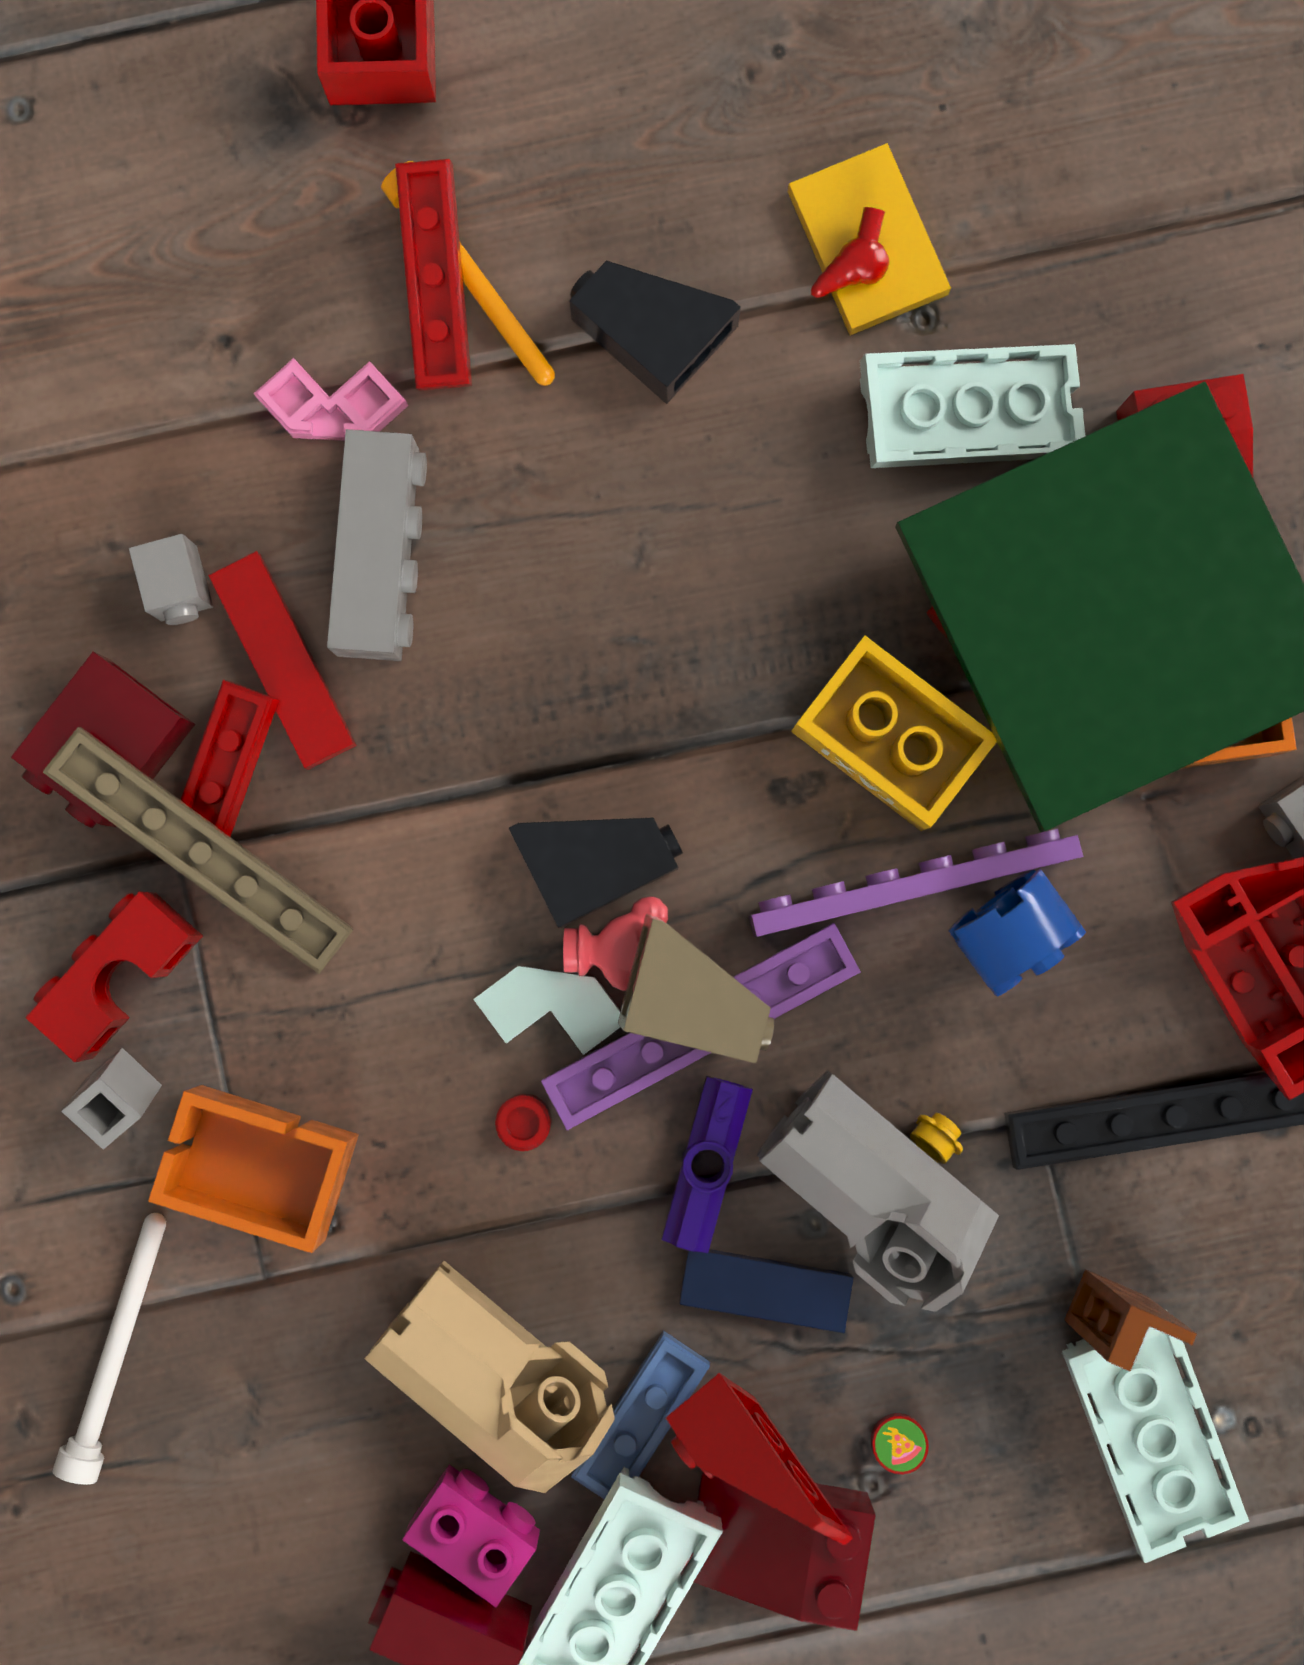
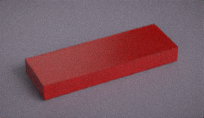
[181,680,279,837]

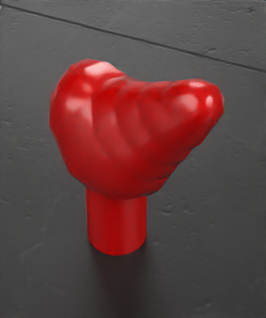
[811,207,889,298]

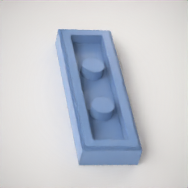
[571,1330,710,1499]

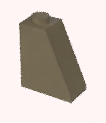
[618,914,774,1063]

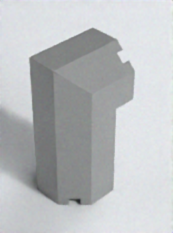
[757,1070,999,1312]

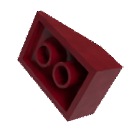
[694,1471,876,1631]

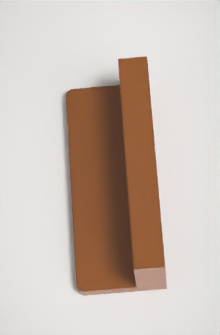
[1064,1269,1197,1371]

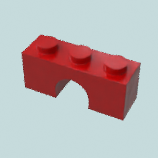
[25,891,203,1063]

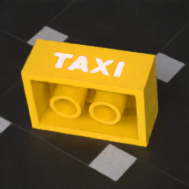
[791,635,997,831]

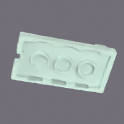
[860,344,1085,468]
[1062,1310,1249,1563]
[518,1467,723,1665]

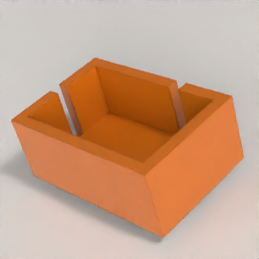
[148,1085,359,1253]

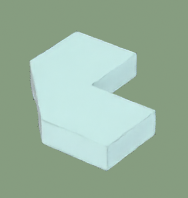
[473,966,620,1055]

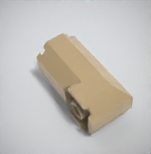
[365,1261,615,1493]

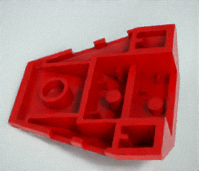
[1171,857,1304,1100]

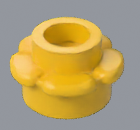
[910,1113,963,1164]

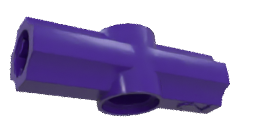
[661,1076,753,1253]

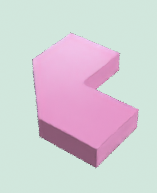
[253,358,408,440]

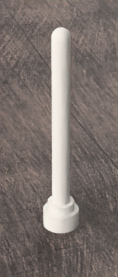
[52,1213,166,1484]

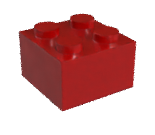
[316,0,436,105]

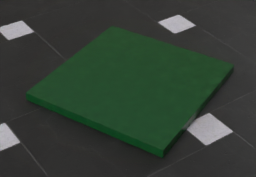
[895,381,1304,833]

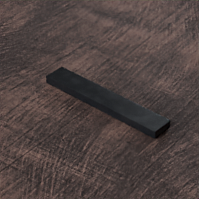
[1004,1071,1304,1170]

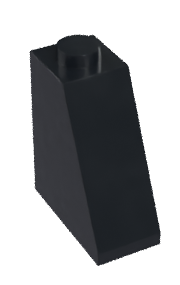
[569,260,741,404]
[509,817,683,928]

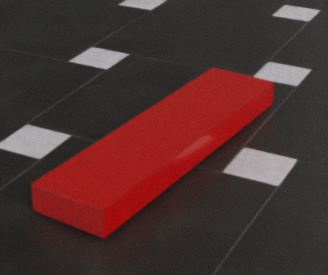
[395,159,472,391]
[208,551,357,770]

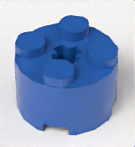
[948,869,1086,996]

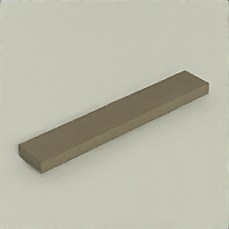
[43,727,353,974]

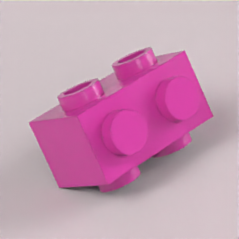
[402,1464,540,1607]

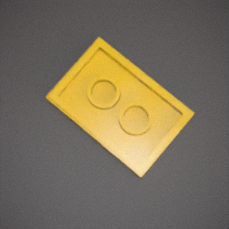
[787,143,951,336]

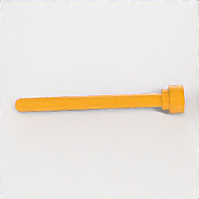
[381,161,555,386]

